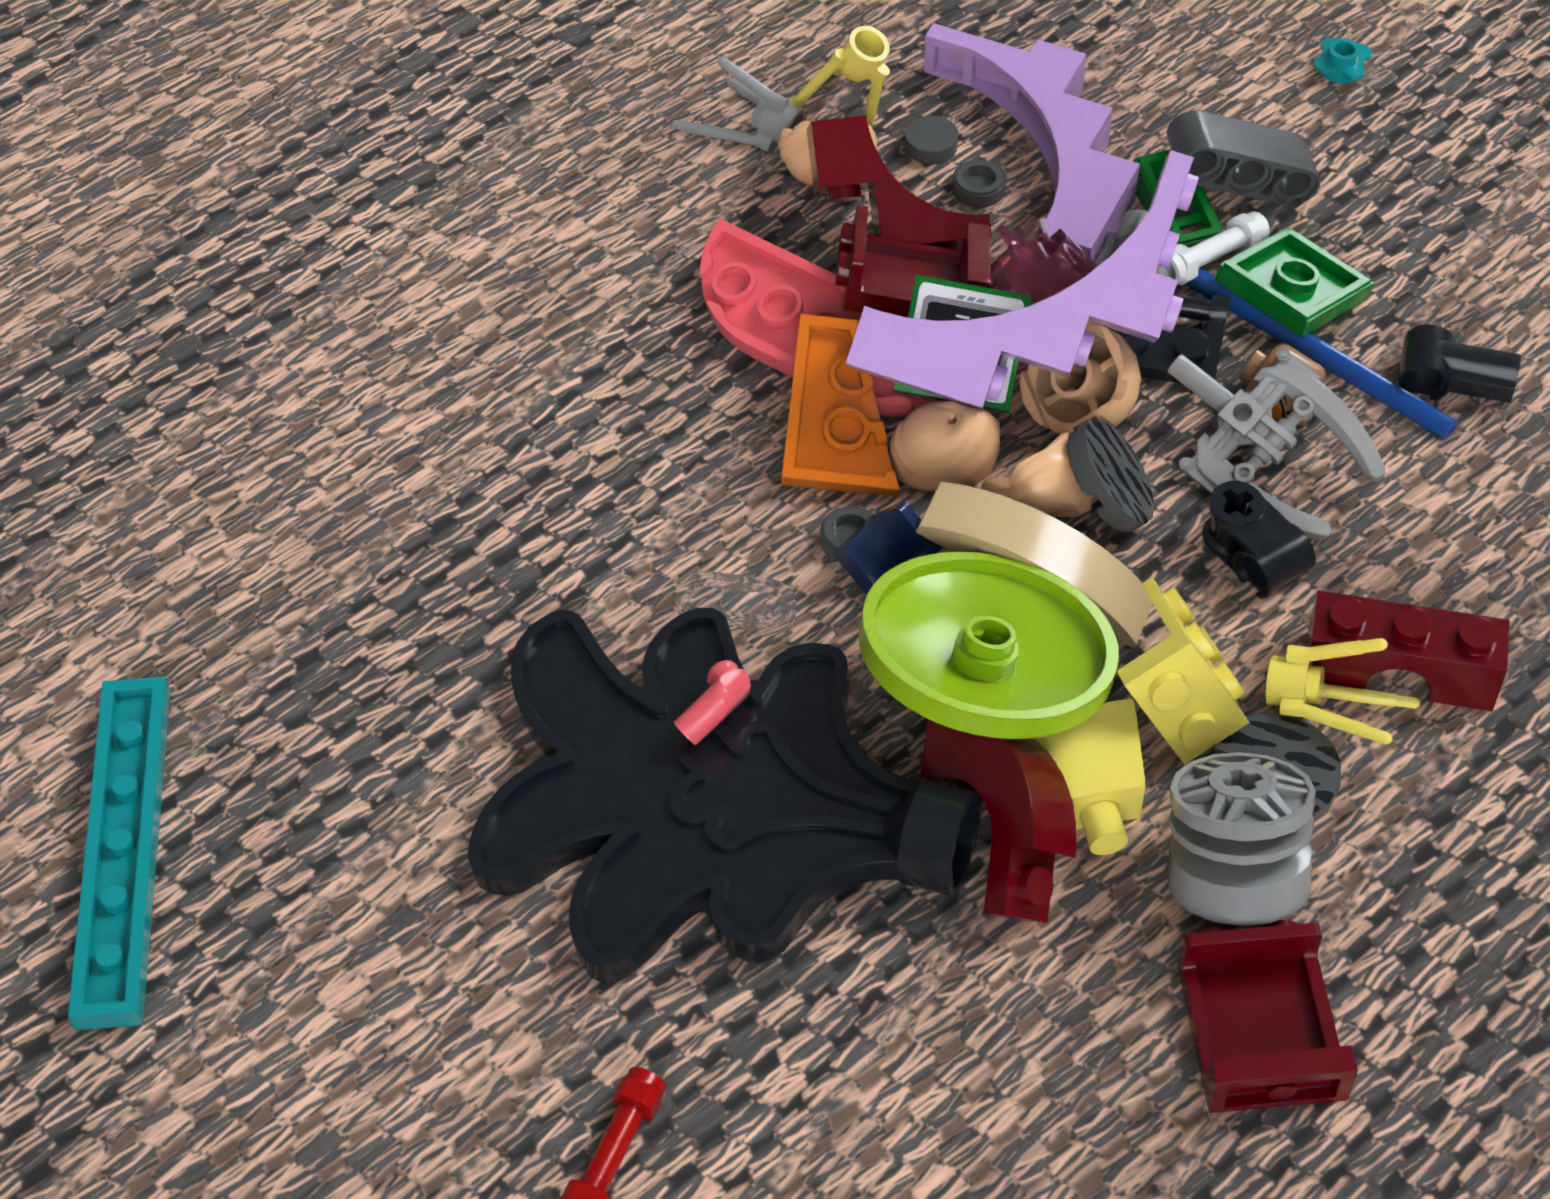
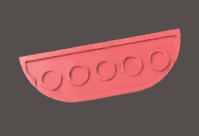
[700,218,940,417]

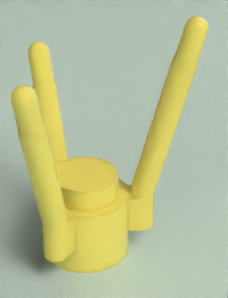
[790,26,890,126]
[1266,638,1420,745]

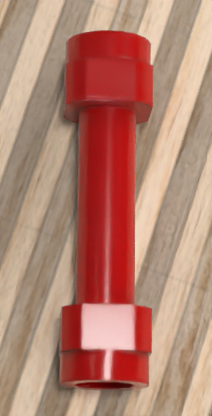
[560,1067,667,1199]

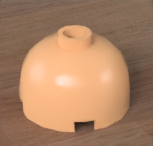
[1019,322,1141,434]

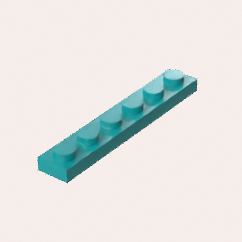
[68,677,171,1030]

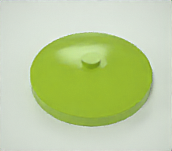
[858,552,1119,739]

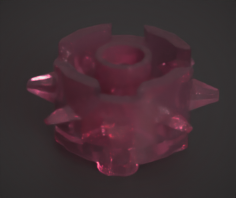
[990,217,1098,306]

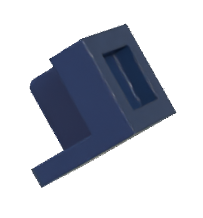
[832,501,943,594]

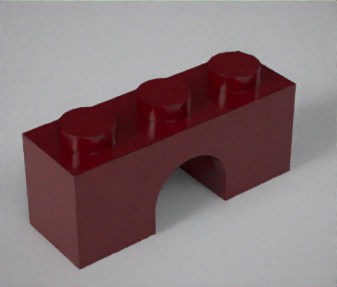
[1306,590,1510,712]

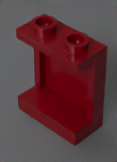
[835,205,990,317]
[1178,920,1358,1113]

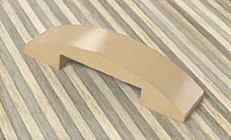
[915,482,1153,647]

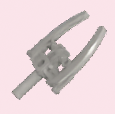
[1168,348,1385,540]

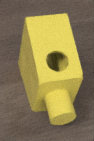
[1033,698,1145,855]

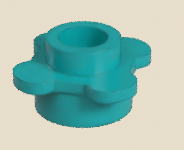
[1313,37,1372,83]

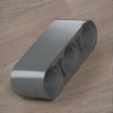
[1167,110,1320,204]

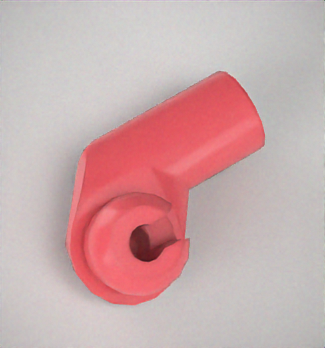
[673,660,751,746]

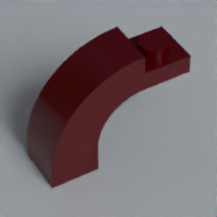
[921,719,1077,923]

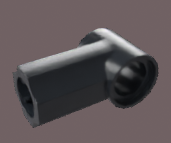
[1398,324,1521,403]

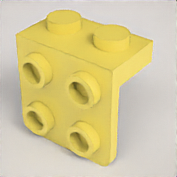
[1117,577,1249,765]

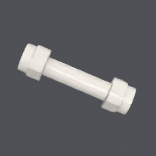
[1155,211,1270,285]

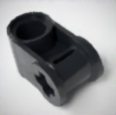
[1202,481,1316,599]

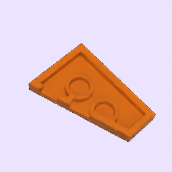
[781,314,900,496]

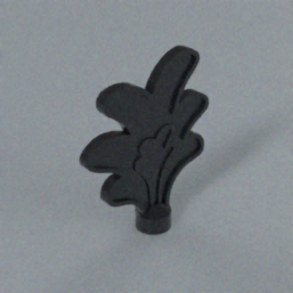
[467,608,981,983]

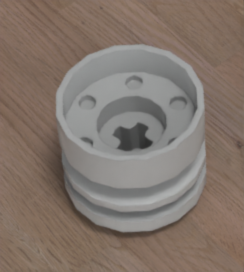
[1168,752,1316,926]

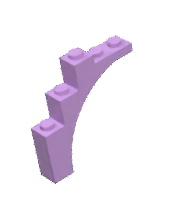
[924,23,1140,281]
[846,150,1199,409]

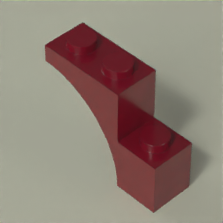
[807,115,992,251]

